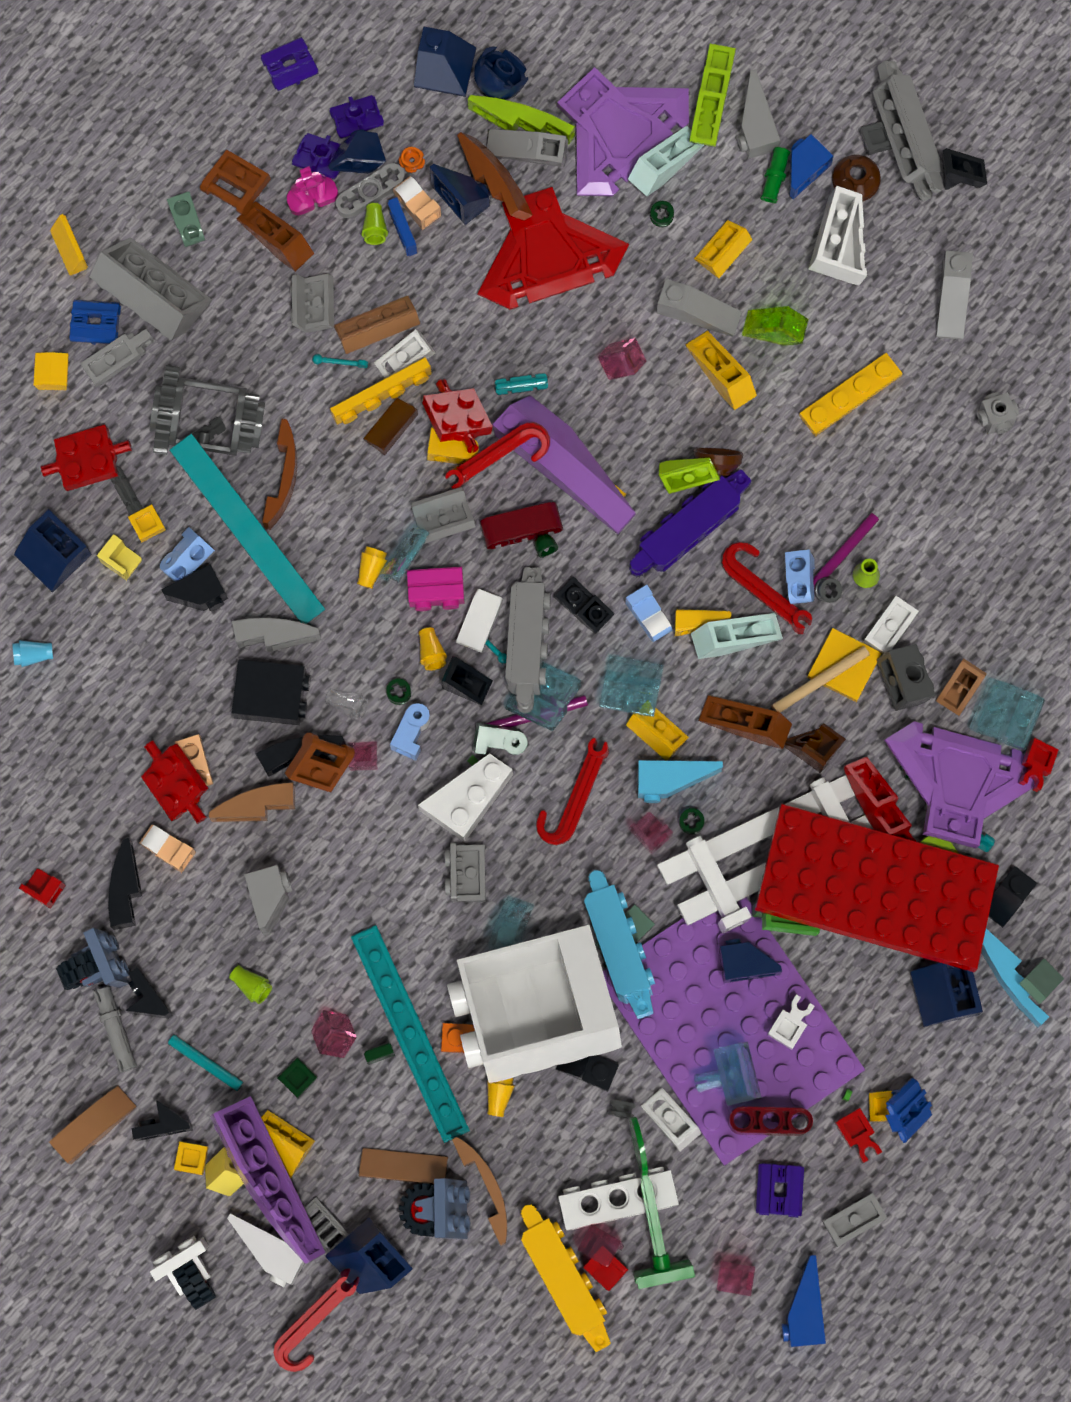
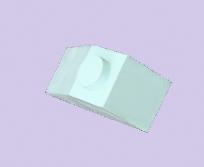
[628,126,704,196]
[691,613,783,659]

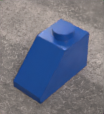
[789,134,833,199]

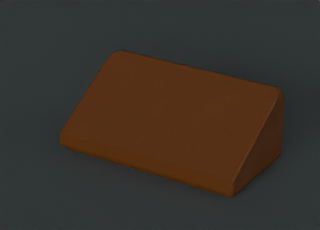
[363,398,418,455]

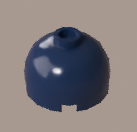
[474,46,528,100]

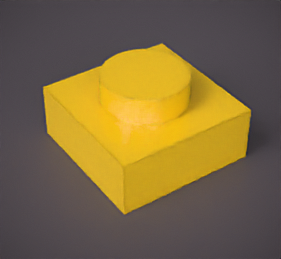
[128,504,166,543]
[869,1091,893,1122]
[174,1141,209,1176]

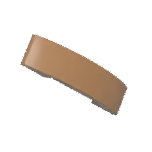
[452,1137,507,1246]

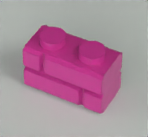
[407,567,465,611]

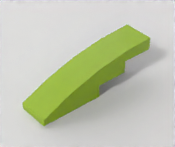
[689,43,736,147]
[468,95,575,144]

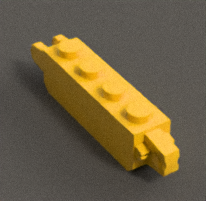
[520,1204,611,1352]

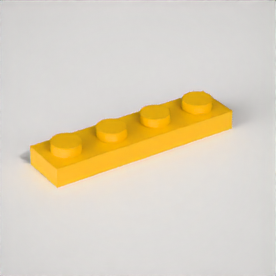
[799,353,903,436]
[330,357,432,425]

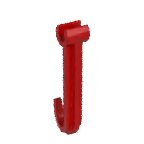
[445,422,550,489]
[722,542,812,634]
[536,738,609,846]
[273,1269,360,1372]

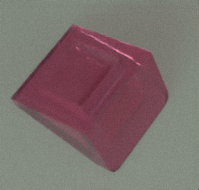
[349,742,378,771]

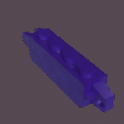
[629,469,752,578]

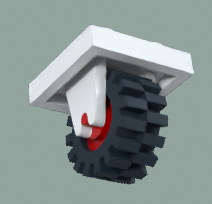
[150,1236,216,1310]

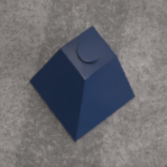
[414,26,476,97]
[429,164,490,225]

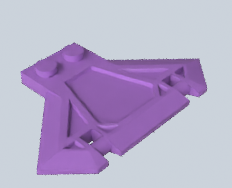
[557,67,689,196]
[884,721,1034,849]

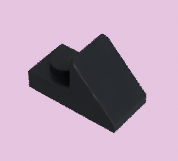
[942,148,987,190]
[988,866,1037,928]
[126,967,173,1019]
[556,1055,619,1092]
[131,1100,193,1141]

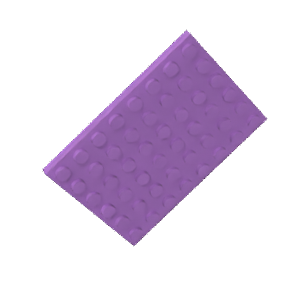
[603,897,865,1166]

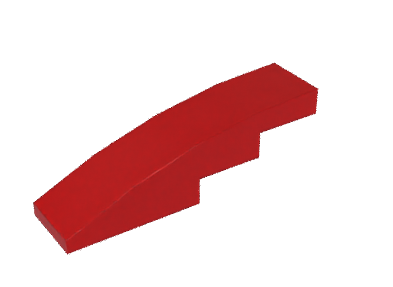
[844,757,916,841]

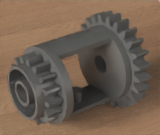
[149,365,265,456]

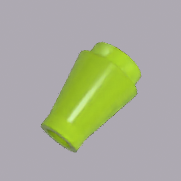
[361,203,388,245]
[853,559,880,588]
[229,965,272,1004]

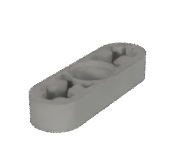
[336,163,405,218]

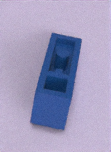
[781,1255,826,1347]

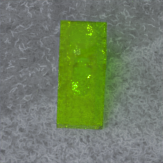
[742,306,809,346]

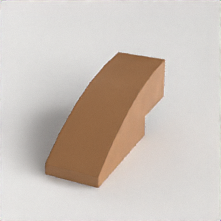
[209,783,295,822]
[49,1086,137,1165]

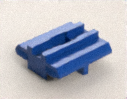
[69,300,121,345]
[885,1078,932,1143]

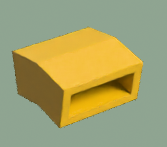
[33,352,68,390]

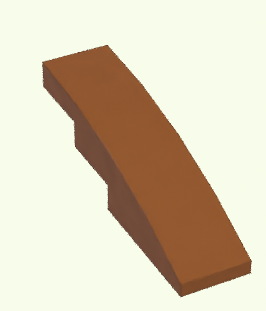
[457,132,532,220]

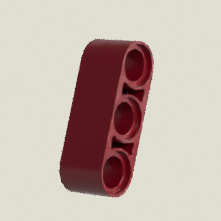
[480,502,563,549]
[728,1106,813,1136]

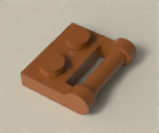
[200,150,271,216]
[285,733,355,793]

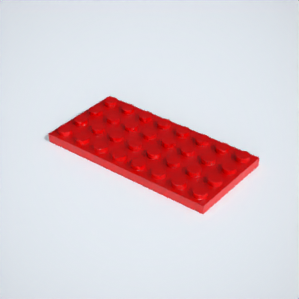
[755,804,999,972]

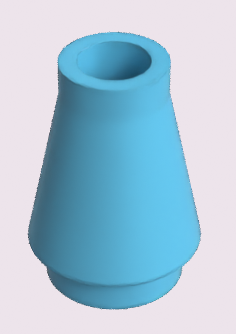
[12,640,53,667]

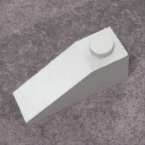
[227,1214,304,1287]

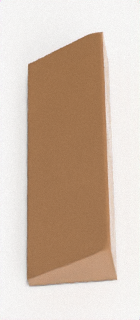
[334,296,420,354]
[359,1148,448,1184]

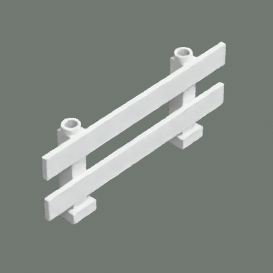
[657,775,874,934]

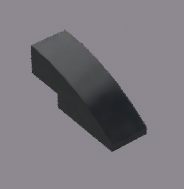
[255,735,346,777]
[108,838,142,930]

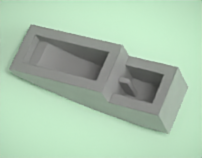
[231,618,322,652]

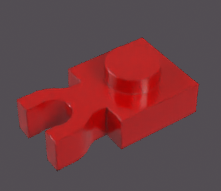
[1019,738,1059,792]
[835,1108,882,1163]

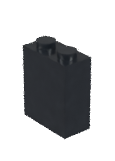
[231,659,311,725]

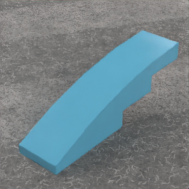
[981,929,1049,1028]

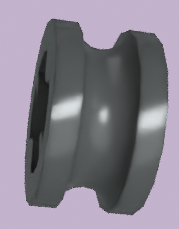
[814,577,842,603]
[608,1100,635,1119]

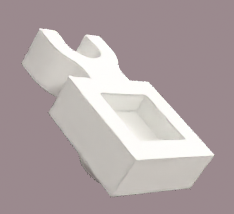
[767,995,815,1050]

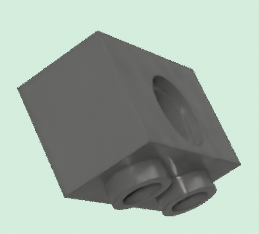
[877,644,936,711]

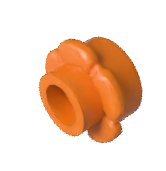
[399,147,425,173]

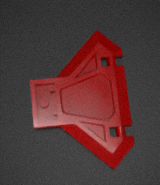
[477,187,629,310]

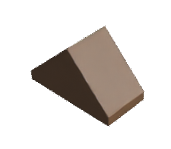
[936,658,987,716]

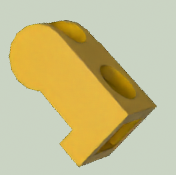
[427,427,479,465]

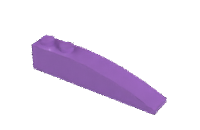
[492,395,636,534]
[210,1096,325,1264]

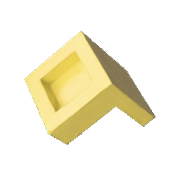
[97,534,142,581]
[205,1147,244,1196]

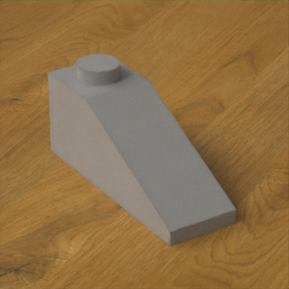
[737,69,780,159]
[936,250,973,340]
[657,279,742,337]

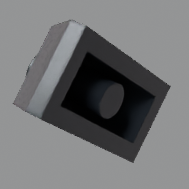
[161,564,228,611]

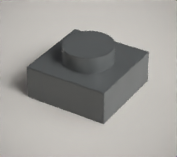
[860,121,892,155]

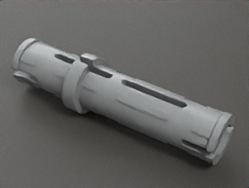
[93,987,137,1073]

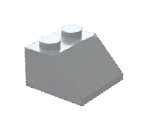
[244,865,292,936]

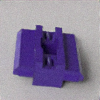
[261,37,319,91]
[329,95,384,139]
[292,133,341,179]
[756,1163,804,1218]

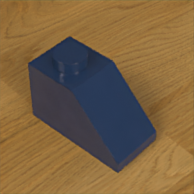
[328,129,386,174]
[719,939,782,983]

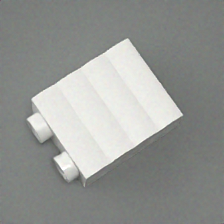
[447,925,622,1083]

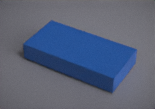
[388,197,417,256]

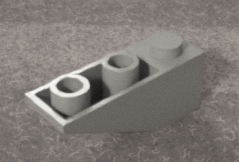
[487,129,568,167]

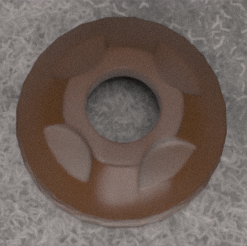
[832,155,881,201]
[694,448,743,476]

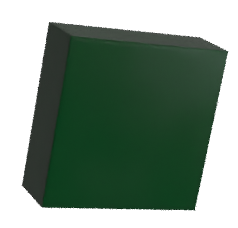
[364,1043,395,1065]
[277,1058,318,1098]

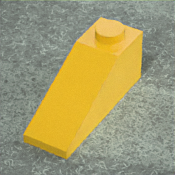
[685,330,757,410]

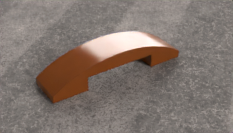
[262,419,297,530]

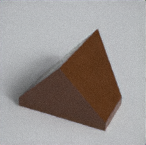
[784,723,846,773]

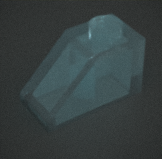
[488,896,534,950]

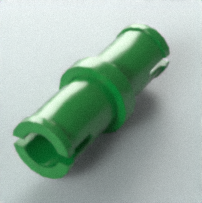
[760,147,790,204]

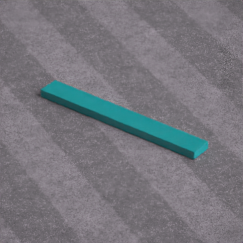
[169,433,325,624]
[351,925,470,1143]

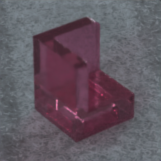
[598,338,646,380]
[629,812,673,855]
[311,1010,357,1058]
[577,1225,624,1267]
[717,1261,755,1297]

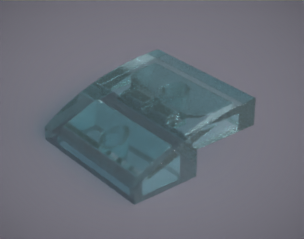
[378,528,429,583]
[599,655,664,717]
[505,662,581,731]
[969,678,1045,750]

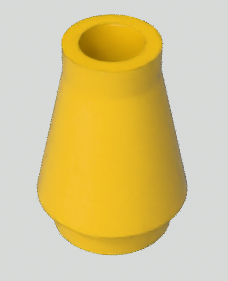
[357,546,387,589]
[418,627,447,671]
[487,1078,515,1117]

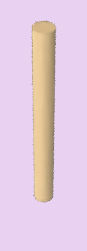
[771,646,870,713]

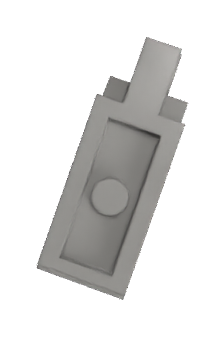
[81,329,155,388]

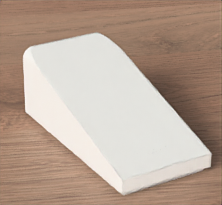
[374,329,435,379]
[456,589,503,653]
[641,1088,701,1152]

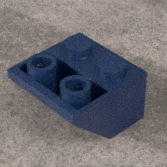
[14,509,92,593]
[910,963,983,1027]
[325,1218,413,1294]

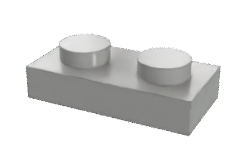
[823,1193,887,1247]

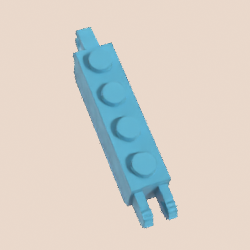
[584,870,655,1019]

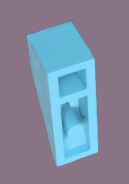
[638,760,723,803]

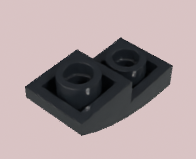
[554,576,615,634]

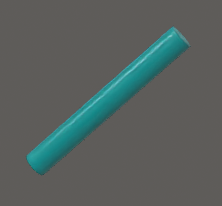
[168,1035,244,1091]

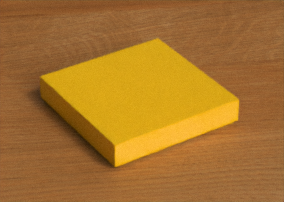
[807,628,882,702]

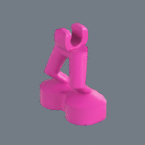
[287,166,339,216]

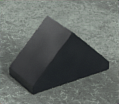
[441,656,493,705]

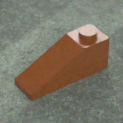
[237,201,314,272]
[698,695,792,749]

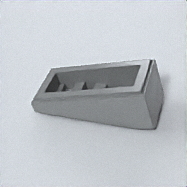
[304,1197,349,1253]

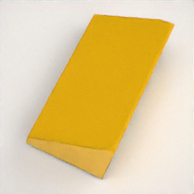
[50,214,88,275]
[694,220,752,278]
[626,701,689,761]

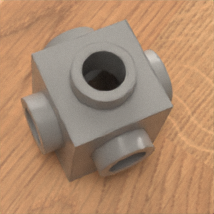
[977,392,1019,435]

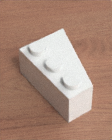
[808,186,867,285]
[418,753,513,842]

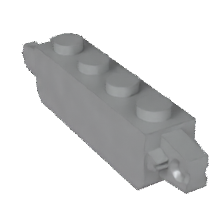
[873,61,944,202]
[505,567,551,714]

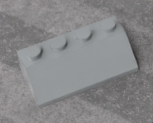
[89,237,212,340]

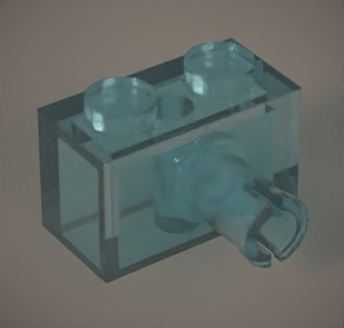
[694,1042,762,1106]

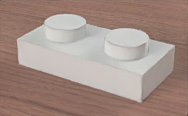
[864,596,919,655]

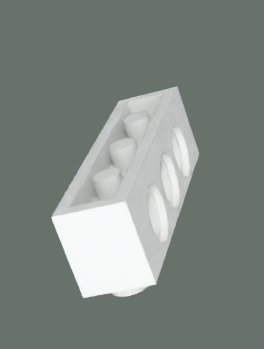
[558,1167,679,1231]

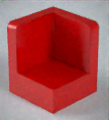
[19,869,66,909]
[583,1246,628,1291]

